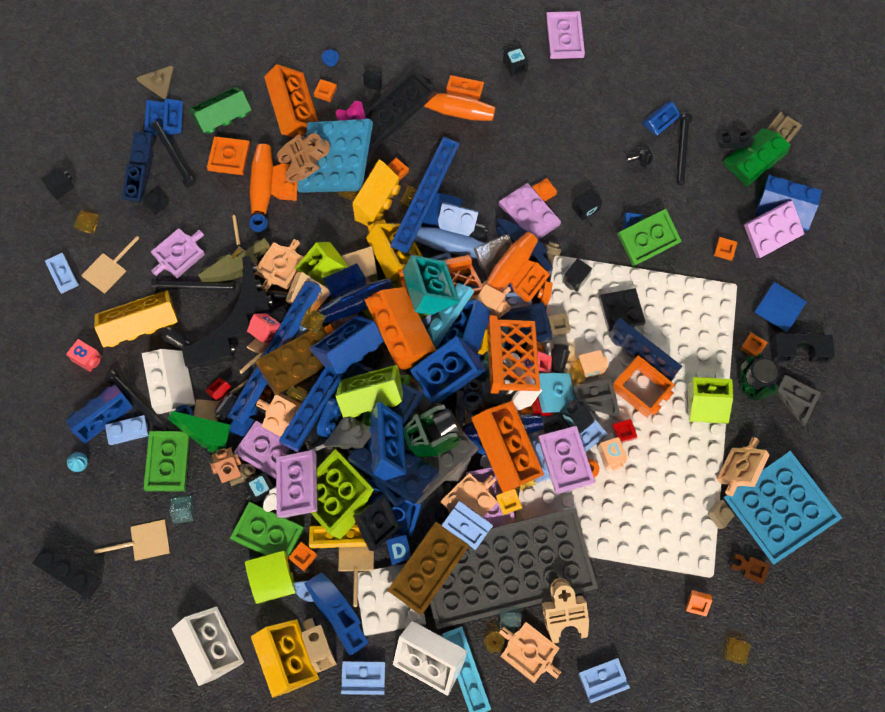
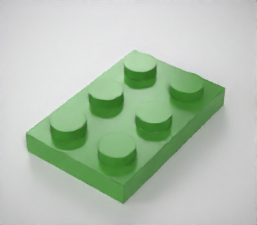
[617,209,682,266]
[144,431,190,491]
[230,502,304,559]

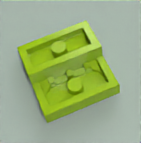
[245,551,296,604]

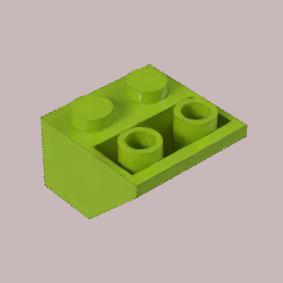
[295,242,351,293]
[688,377,733,424]

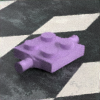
[151,228,205,278]

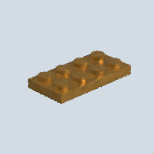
[255,325,327,396]
[387,522,469,616]

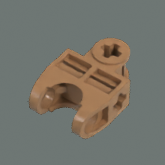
[277,133,330,183]

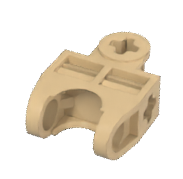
[542,578,589,644]

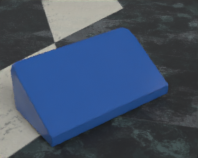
[642,101,681,136]

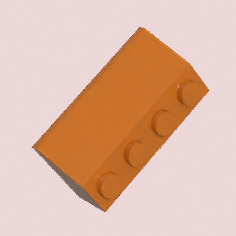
[264,64,319,138]
[365,287,437,371]
[471,401,544,493]

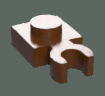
[730,554,770,585]

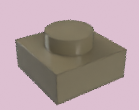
[548,313,571,336]
[707,500,734,529]

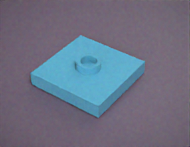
[538,373,576,413]

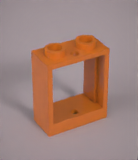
[613,355,675,418]

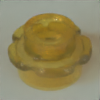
[484,632,505,653]

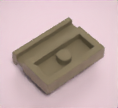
[767,112,802,143]

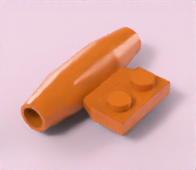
[424,75,495,121]
[249,144,298,215]
[484,232,550,303]

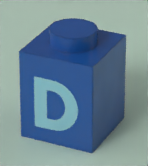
[386,534,411,566]

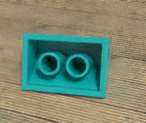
[403,255,459,315]

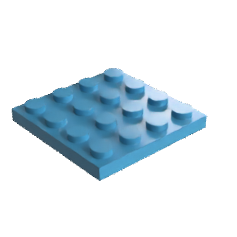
[297,119,373,192]
[724,451,842,565]

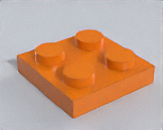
[207,136,250,175]

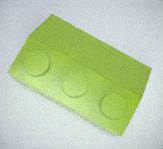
[335,365,403,418]

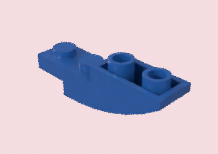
[304,573,369,655]

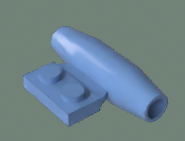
[414,202,489,259]

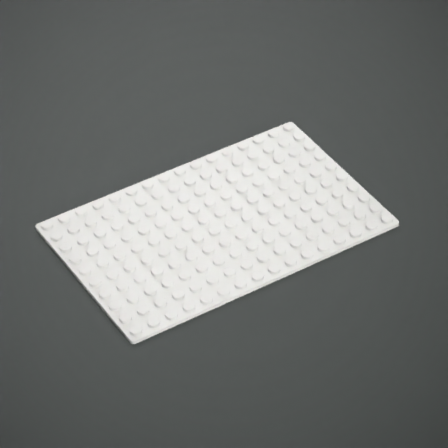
[515,256,737,578]

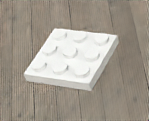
[358,564,426,636]

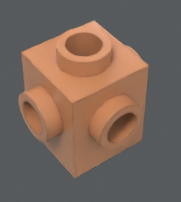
[210,447,241,483]

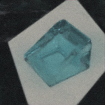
[170,496,193,523]
[499,612,522,632]

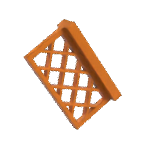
[398,255,483,296]
[487,315,540,394]

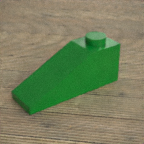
[168,411,230,453]

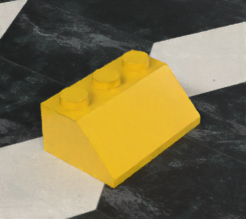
[353,160,401,226]
[366,223,423,281]
[251,619,319,698]

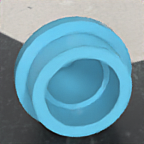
[67,452,88,472]

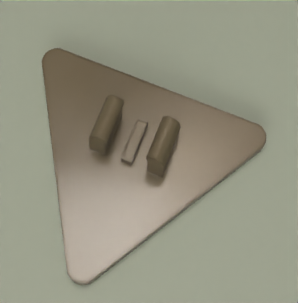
[137,66,174,99]

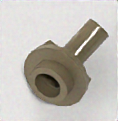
[544,241,562,266]
[230,464,257,486]

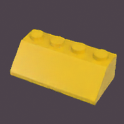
[94,290,178,347]

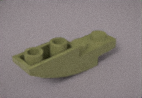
[198,238,270,283]

